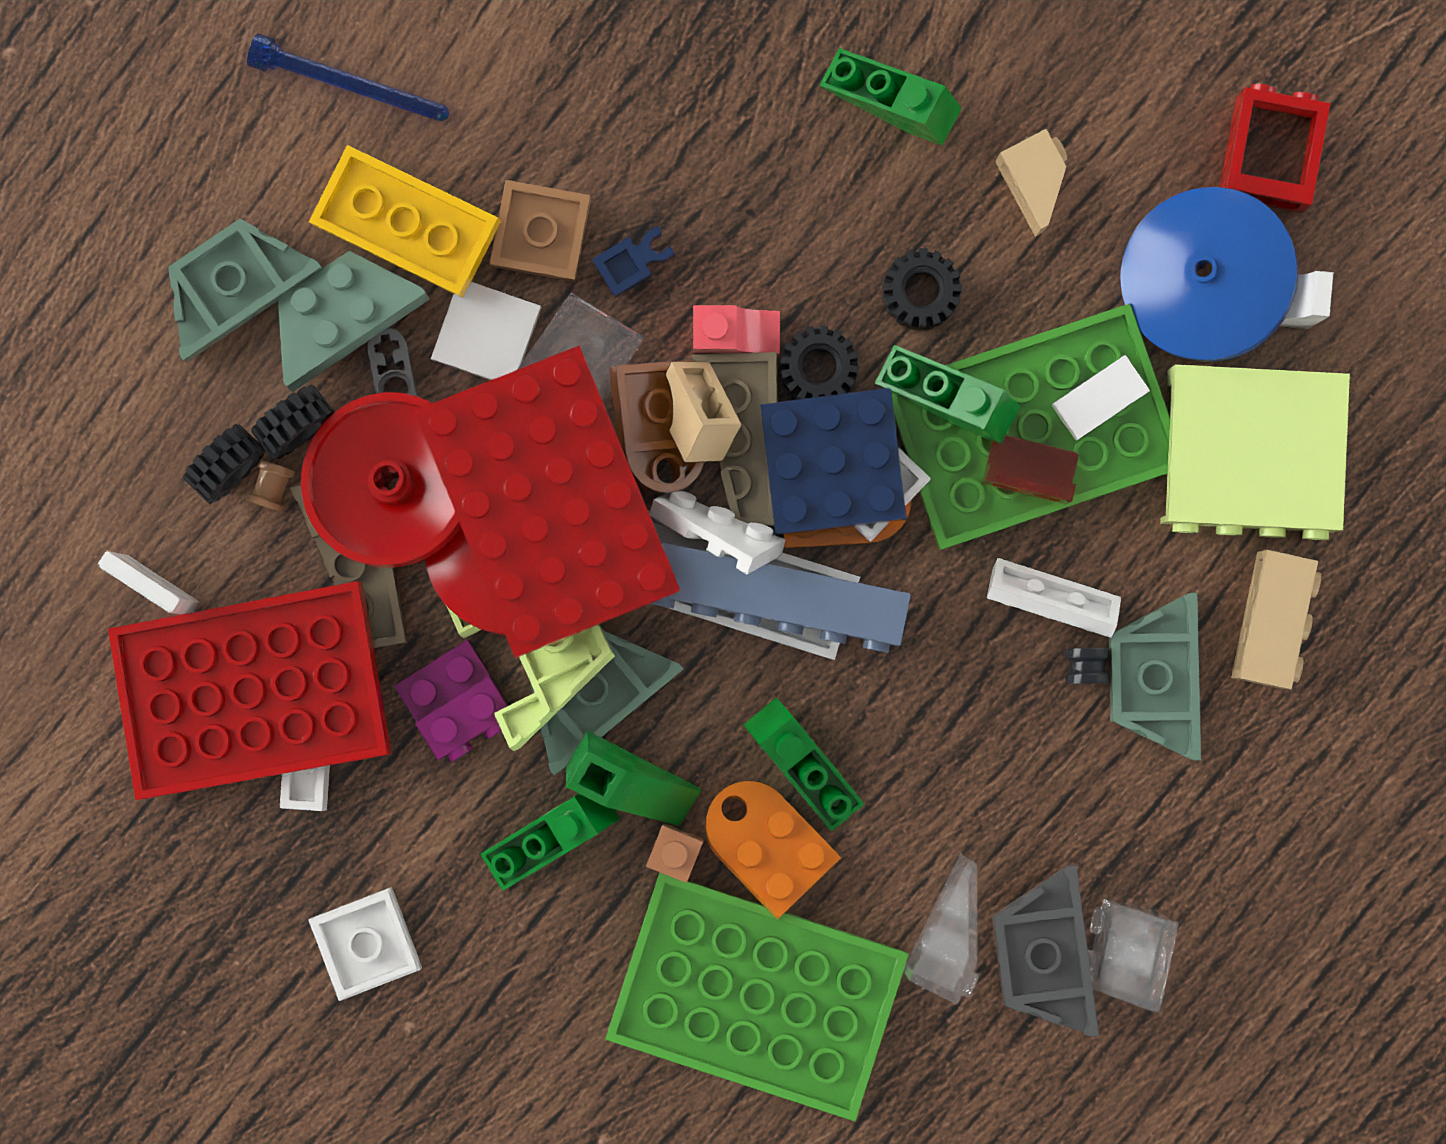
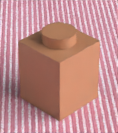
[646,822,704,883]

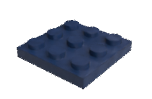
[760,388,907,535]

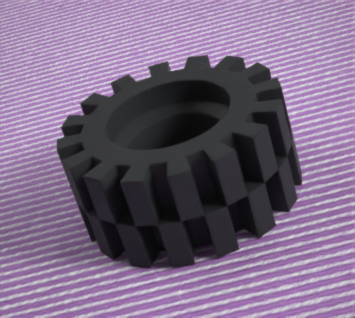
[882,248,962,330]
[780,326,859,400]
[251,385,335,460]
[183,424,265,504]

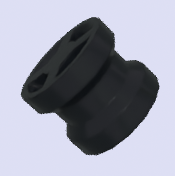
[1065,648,1109,684]

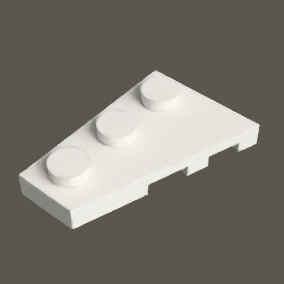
[649,490,786,574]

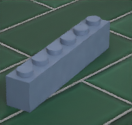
[651,542,911,653]

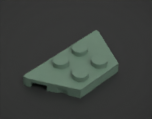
[168,219,323,362]
[278,251,430,392]
[1109,593,1201,760]
[530,630,684,776]

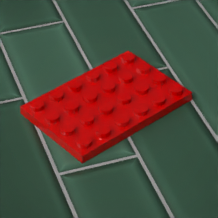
[414,345,681,659]
[108,581,392,800]

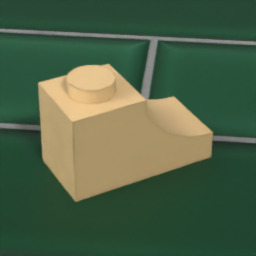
[666,362,741,462]

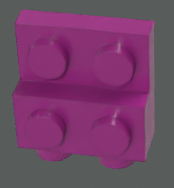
[394,640,510,762]

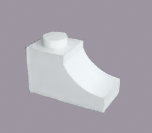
[1280,271,1333,329]

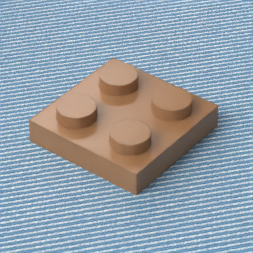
[490,180,591,282]

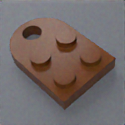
[609,360,704,494]

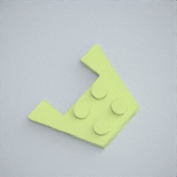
[447,607,615,751]

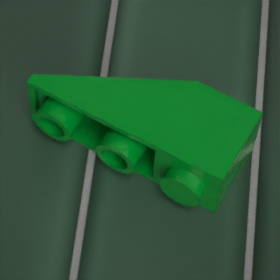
[820,48,962,146]
[875,345,1020,445]
[743,697,864,832]
[566,731,701,826]
[480,793,621,891]

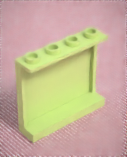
[1160,365,1350,540]

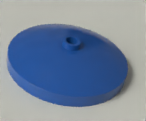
[1121,187,1298,362]

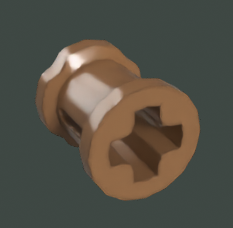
[245,460,296,513]

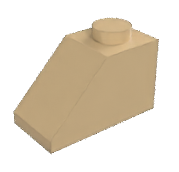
[995,129,1067,237]

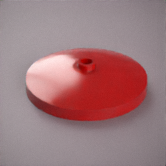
[301,392,461,568]

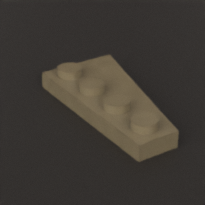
[691,352,779,527]
[290,485,408,649]

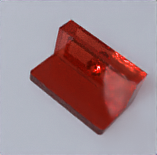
[982,435,1079,504]

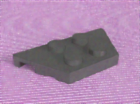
[992,864,1099,1037]

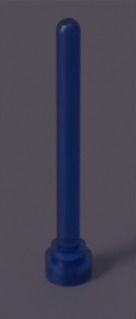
[247,33,449,121]

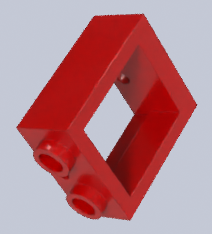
[1220,84,1331,213]

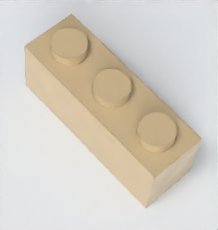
[1231,550,1321,689]

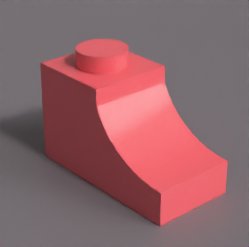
[693,305,780,356]

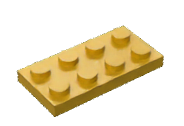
[309,145,501,298]

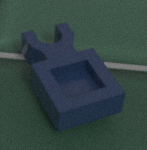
[592,226,675,298]

